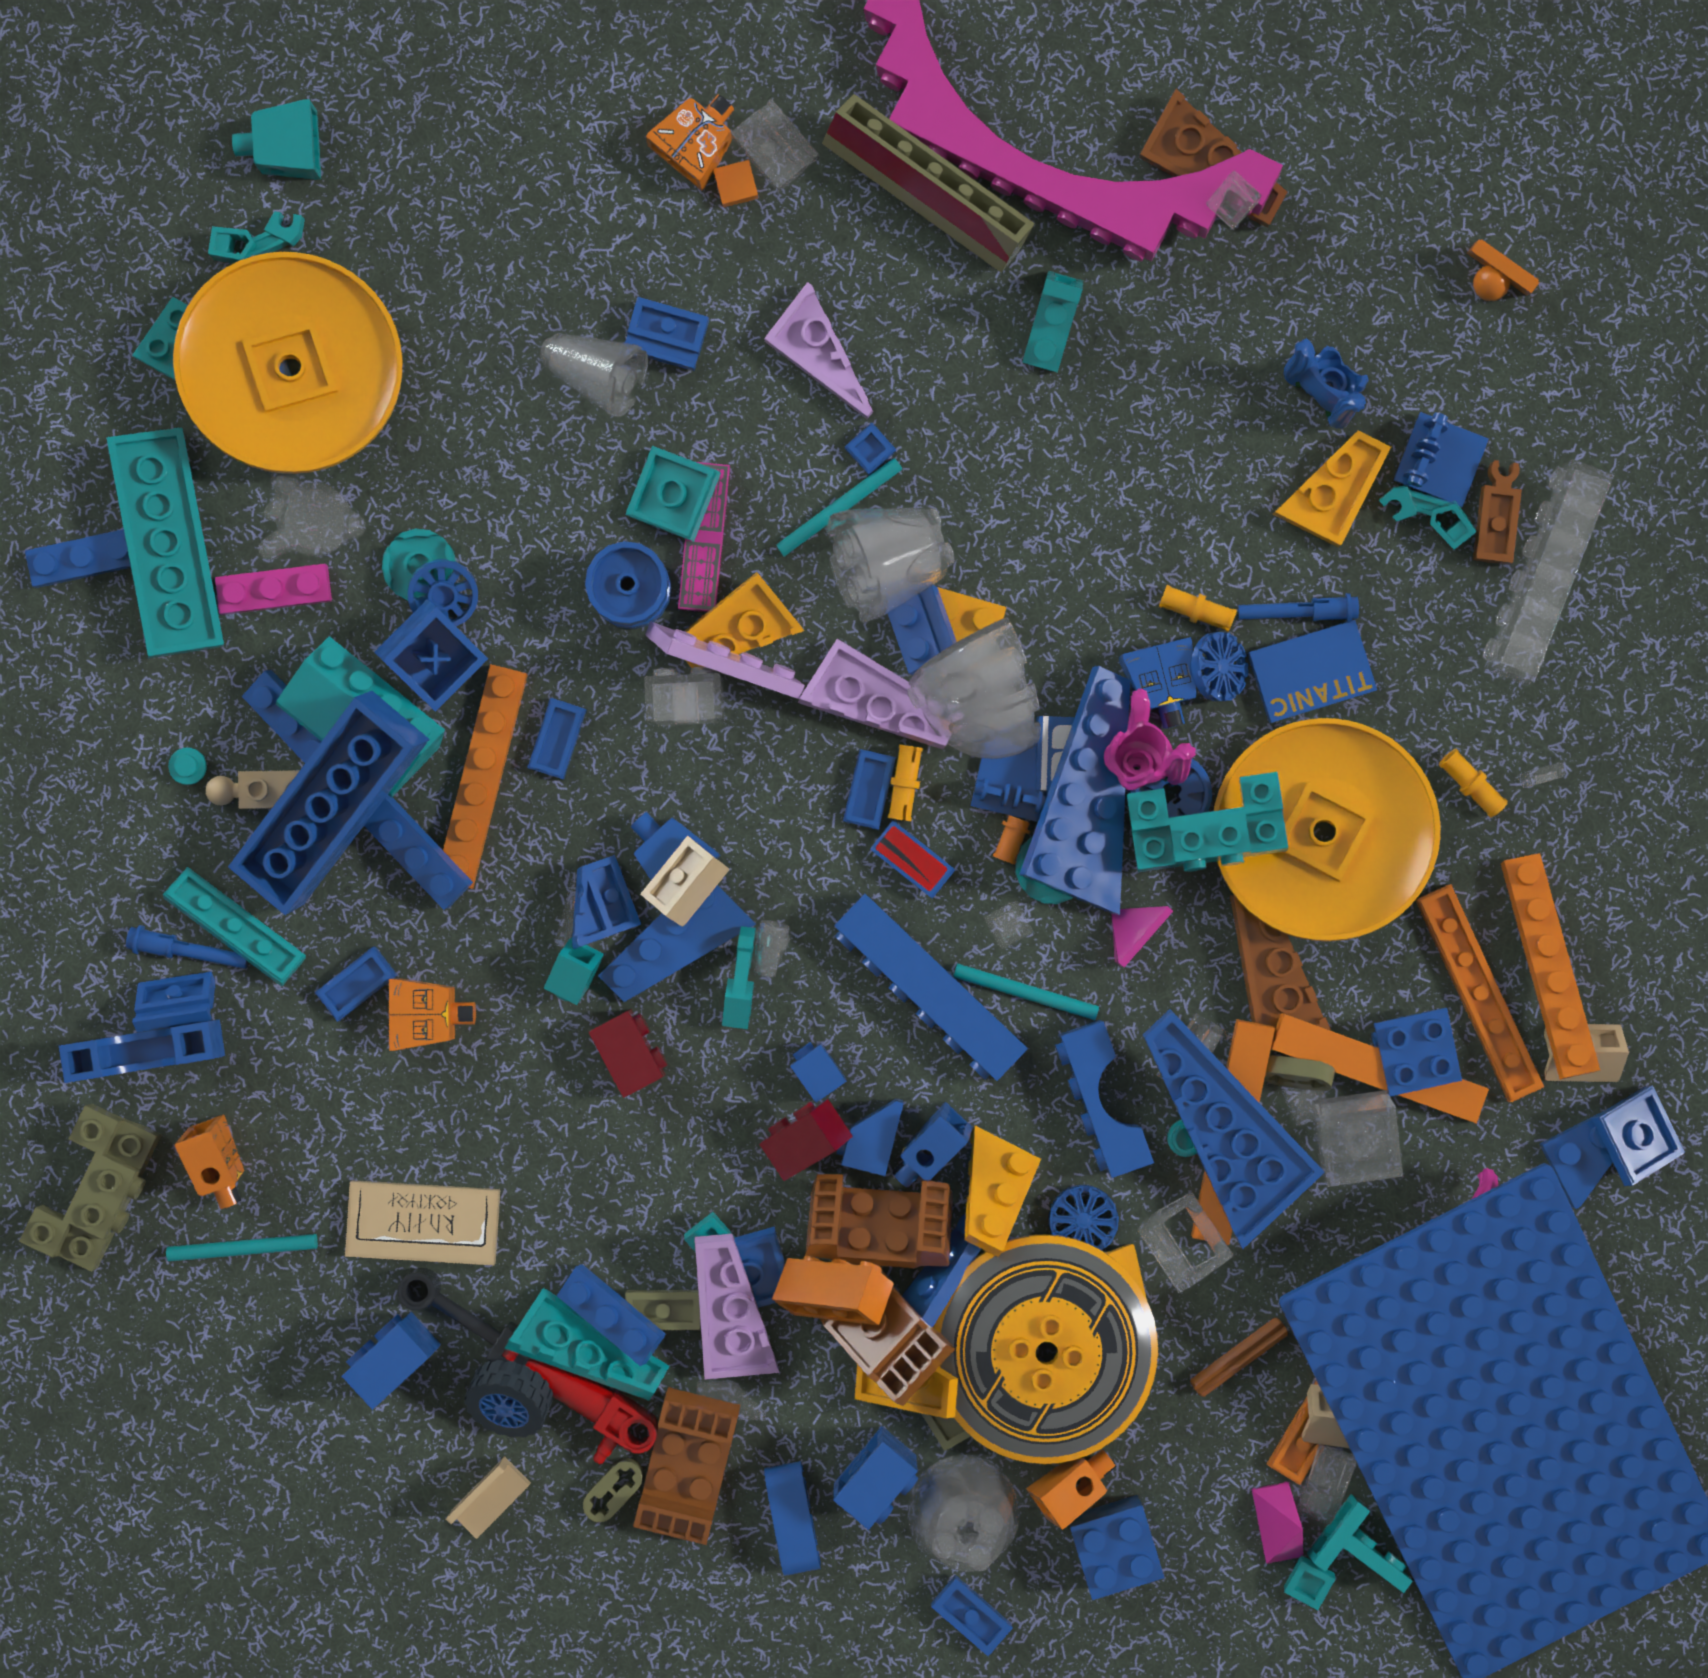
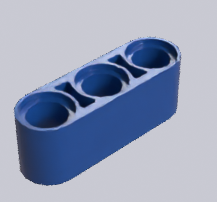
[764,1461,821,1576]

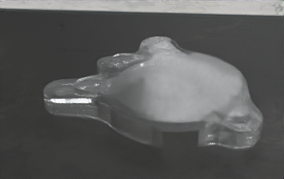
[258,472,366,561]

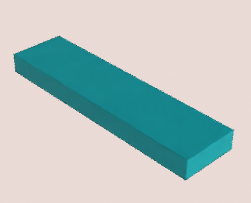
[163,867,306,987]

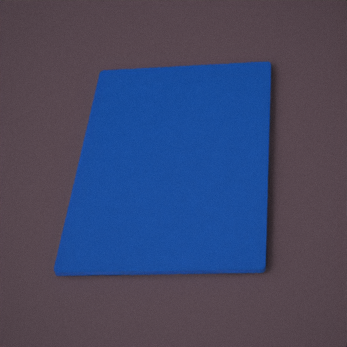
[1279,1163,1708,1678]

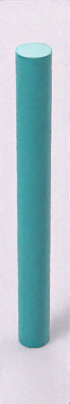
[776,458,903,557]
[953,963,1099,1020]
[166,1234,318,1262]

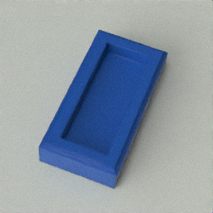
[527,698,587,780]
[843,749,896,830]
[315,946,398,1022]

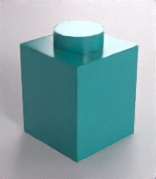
[544,937,604,1005]

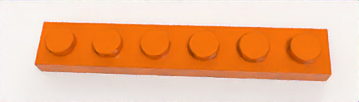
[443,664,528,889]
[1501,853,1600,1080]

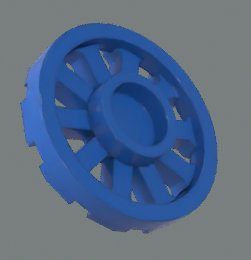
[408,559,478,626]
[1191,632,1248,702]
[1048,1185,1119,1250]

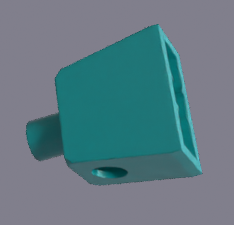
[232,99,321,180]

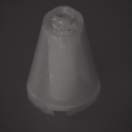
[540,333,648,417]

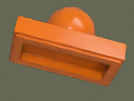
[1467,239,1540,301]

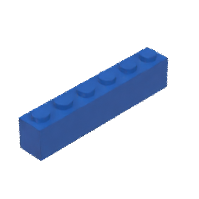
[834,894,1028,1081]

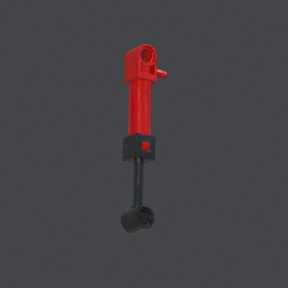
[398,1267,658,1464]

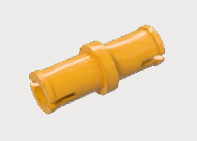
[1159,585,1237,632]
[888,744,923,821]
[1439,749,1508,818]

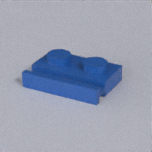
[623,297,709,371]
[886,584,961,676]
[132,971,215,1032]

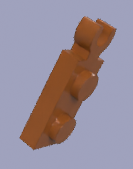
[1473,460,1522,565]

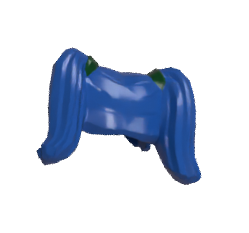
[1283,338,1369,429]

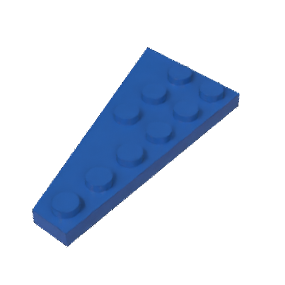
[1019,666,1130,915]
[1143,1009,1325,1249]

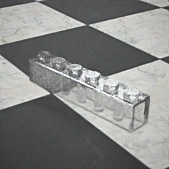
[1482,459,1614,686]

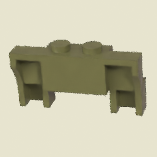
[19,1104,162,1272]

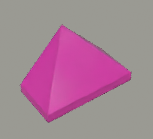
[1111,906,1173,967]
[1251,1482,1303,1564]

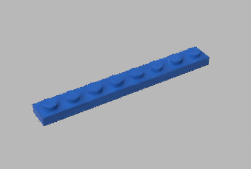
[242,670,473,910]

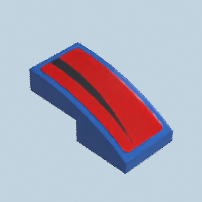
[870,821,955,899]

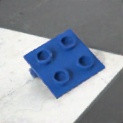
[1393,412,1489,508]
[970,734,1049,822]
[1371,1007,1462,1097]

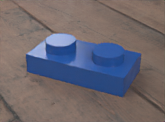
[931,1575,1013,1656]

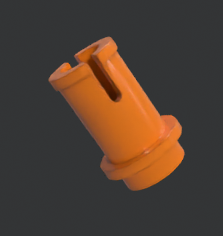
[993,815,1031,865]

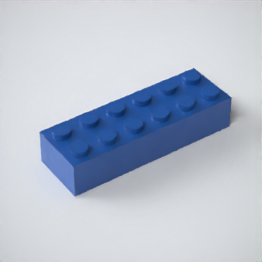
[228,691,430,915]

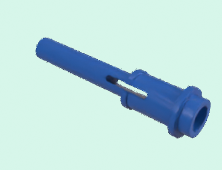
[1238,593,1359,623]
[126,925,248,969]

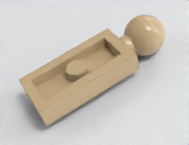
[206,770,300,809]

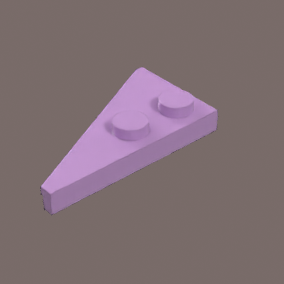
[764,282,873,419]

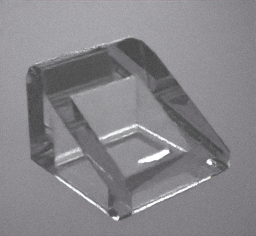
[1206,170,1261,229]

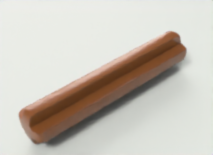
[1190,1318,1288,1397]

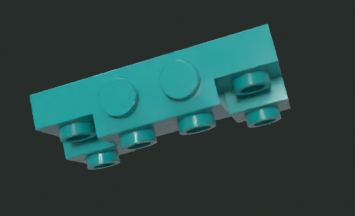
[1127,772,1288,873]

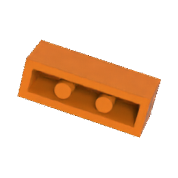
[772,1256,894,1325]

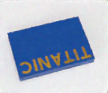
[1247,620,1377,724]

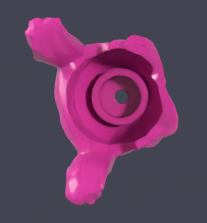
[1104,688,1196,790]

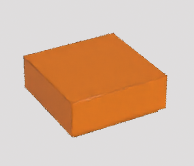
[713,160,758,208]

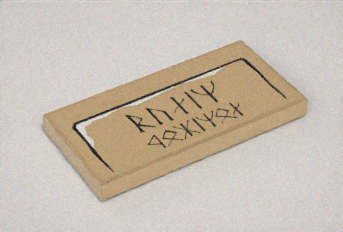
[345,1180,500,1265]

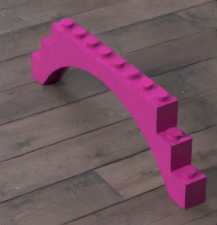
[863,0,1283,262]

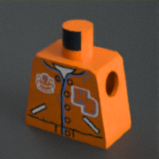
[646,94,734,191]

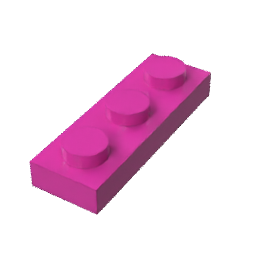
[215,564,332,615]

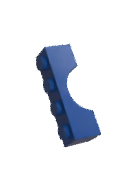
[59,1019,225,1083]
[1055,1020,1154,1178]

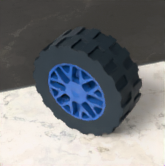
[464,1360,553,1438]

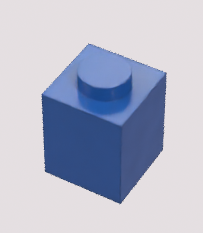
[790,1042,847,1103]

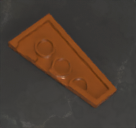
[1230,895,1331,1030]

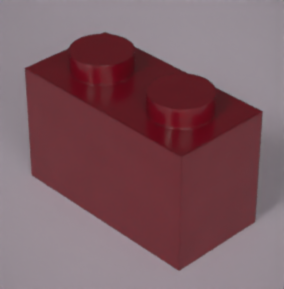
[589,1010,668,1098]
[759,1099,853,1181]

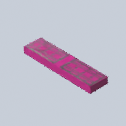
[678,462,730,612]

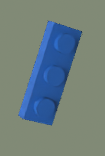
[25,529,131,588]
[557,1264,666,1366]

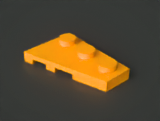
[1273,430,1391,548]
[685,572,804,672]
[964,1126,1041,1257]
[855,1364,958,1419]

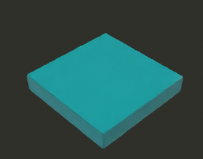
[625,446,721,542]

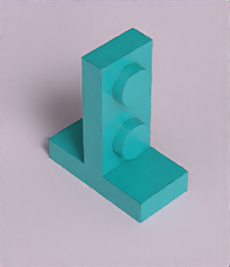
[1022,271,1084,373]
[1307,1494,1413,1593]

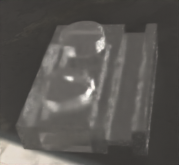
[731,98,819,193]

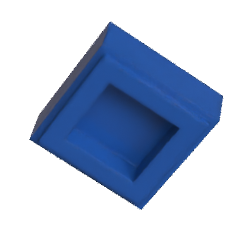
[844,423,896,476]

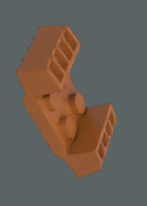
[805,1174,953,1268]
[819,1264,955,1406]
[633,1387,741,1545]

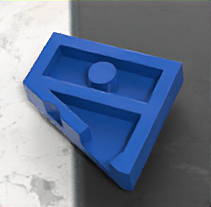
[572,855,641,949]
[1540,1110,1613,1209]

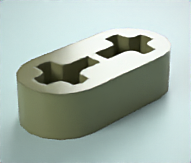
[1264,1055,1335,1091]
[583,1458,644,1522]

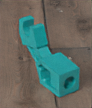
[208,211,305,264]
[1379,485,1476,549]
[722,926,756,1029]

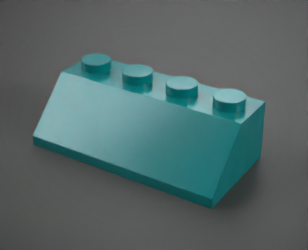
[276,636,445,798]

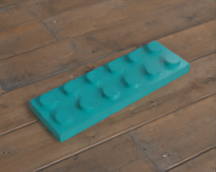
[106,427,224,659]

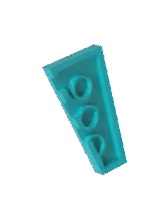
[505,1288,670,1400]

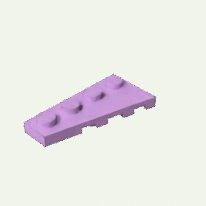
[645,621,805,699]
[798,639,964,749]
[695,1234,779,1380]

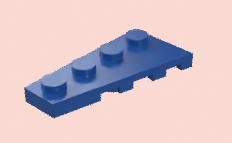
[598,885,756,1002]
[902,1213,981,1327]

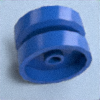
[585,541,672,630]

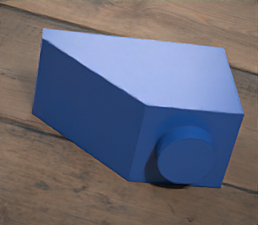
[836,1099,903,1176]

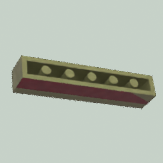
[822,94,1035,273]

